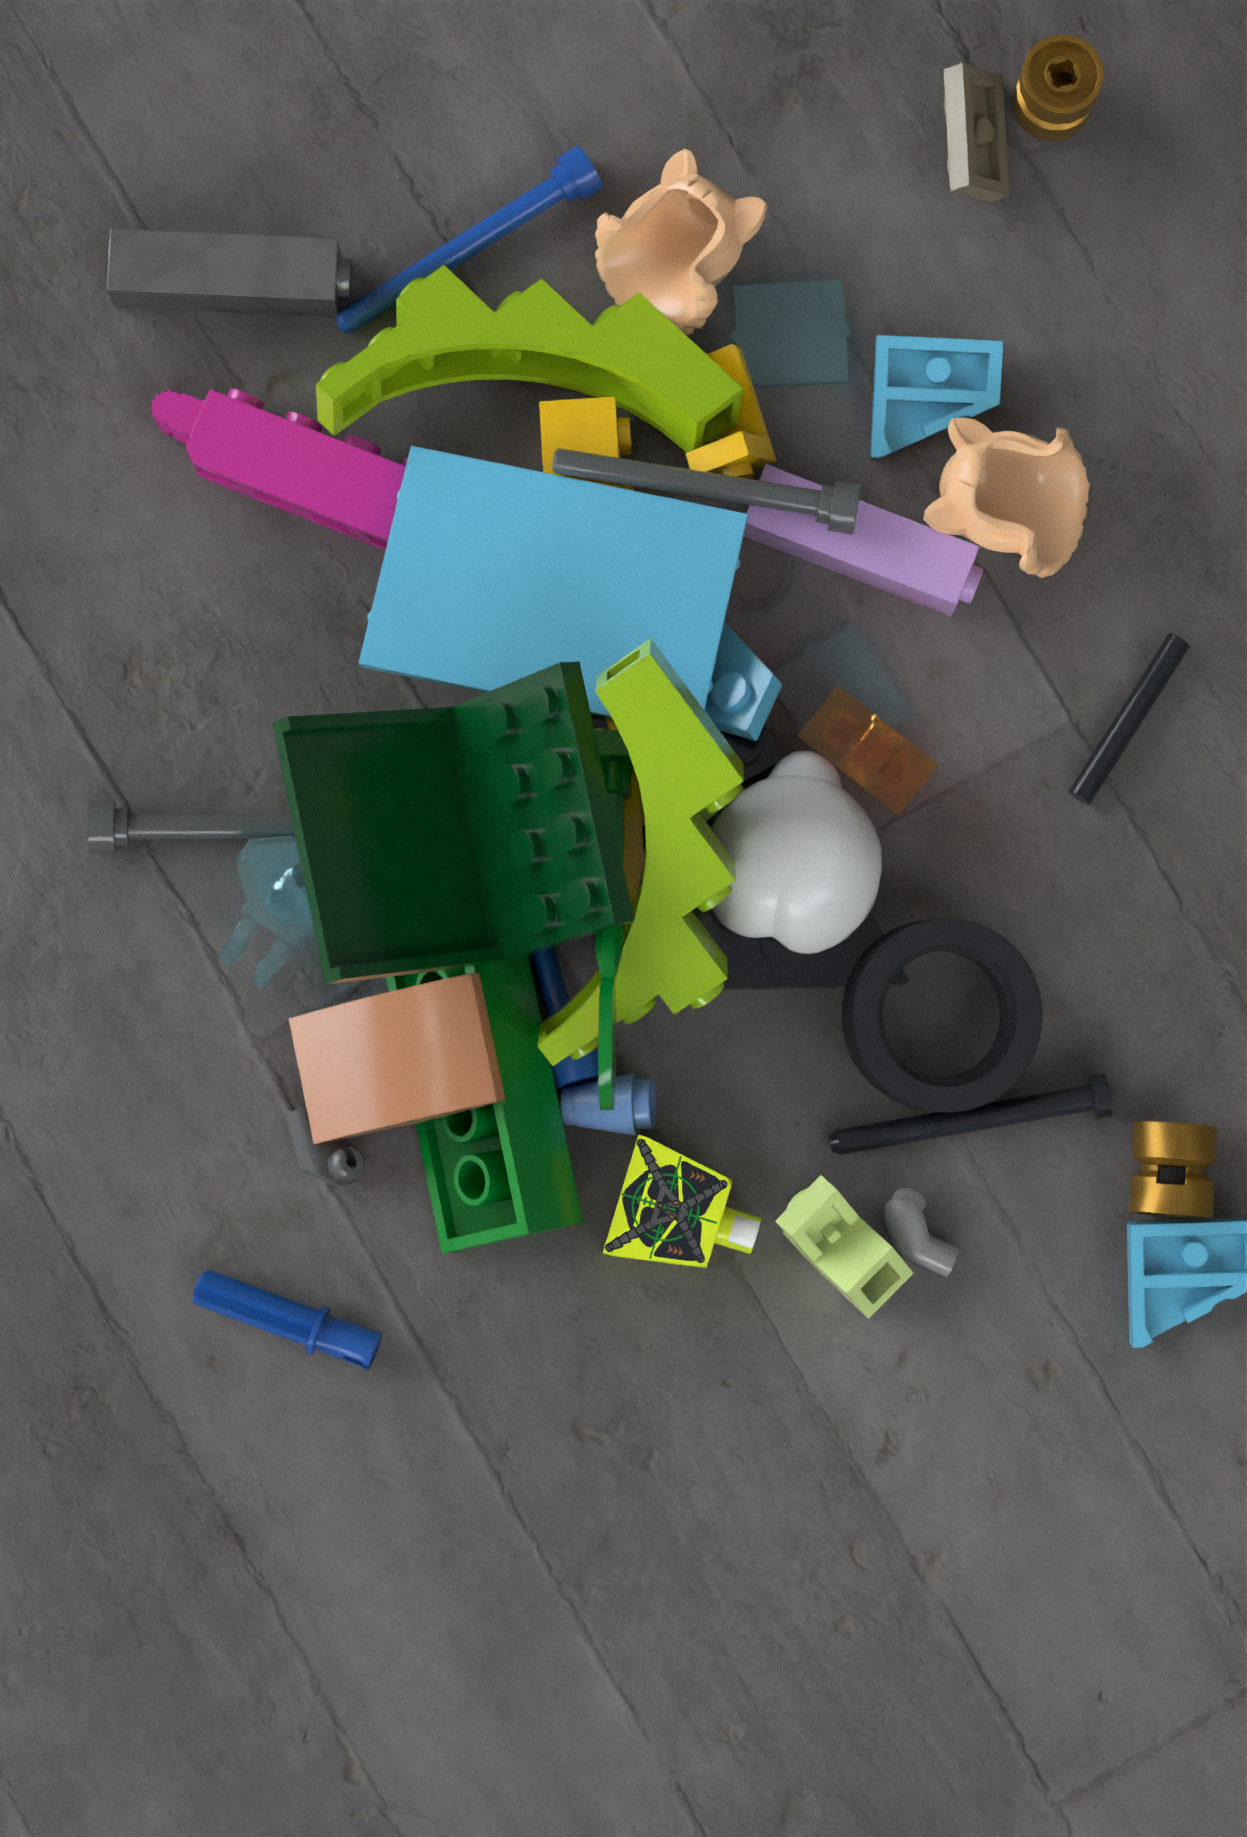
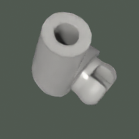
[883,1187,960,1277]

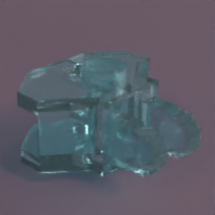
[218,836,316,989]

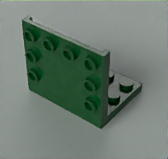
[272,661,634,985]

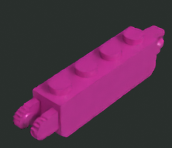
[150,389,408,551]

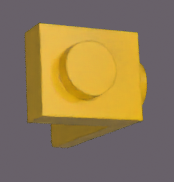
[685,344,777,479]

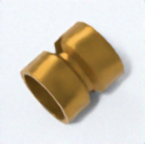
[1013,34,1104,141]
[1129,1121,1218,1218]

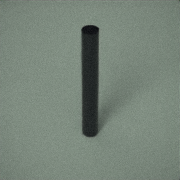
[1068,633,1190,805]

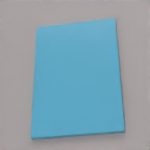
[358,446,748,719]

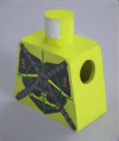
[603,1135,762,1268]

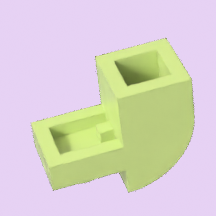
[775,1175,913,1319]

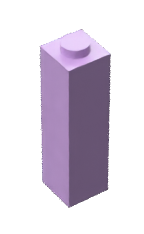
[744,464,984,617]

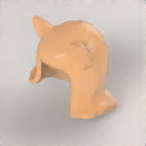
[595,149,767,335]
[923,418,1090,578]

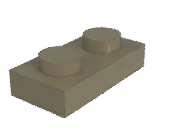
[943,63,1009,202]

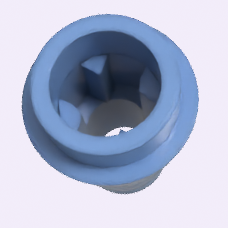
[561,1072,657,1136]

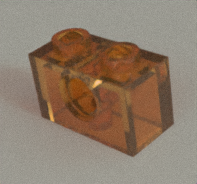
[797,685,939,816]

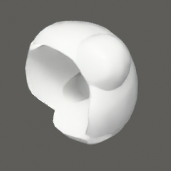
[710,751,882,954]

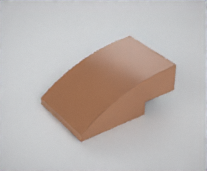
[288,973,505,1144]

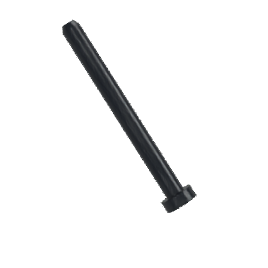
[829,1073,1113,1155]

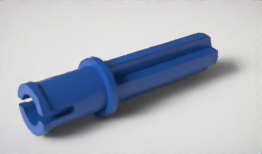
[192,1270,383,1371]

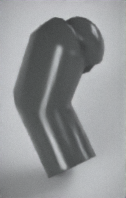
[284,1107,365,1186]

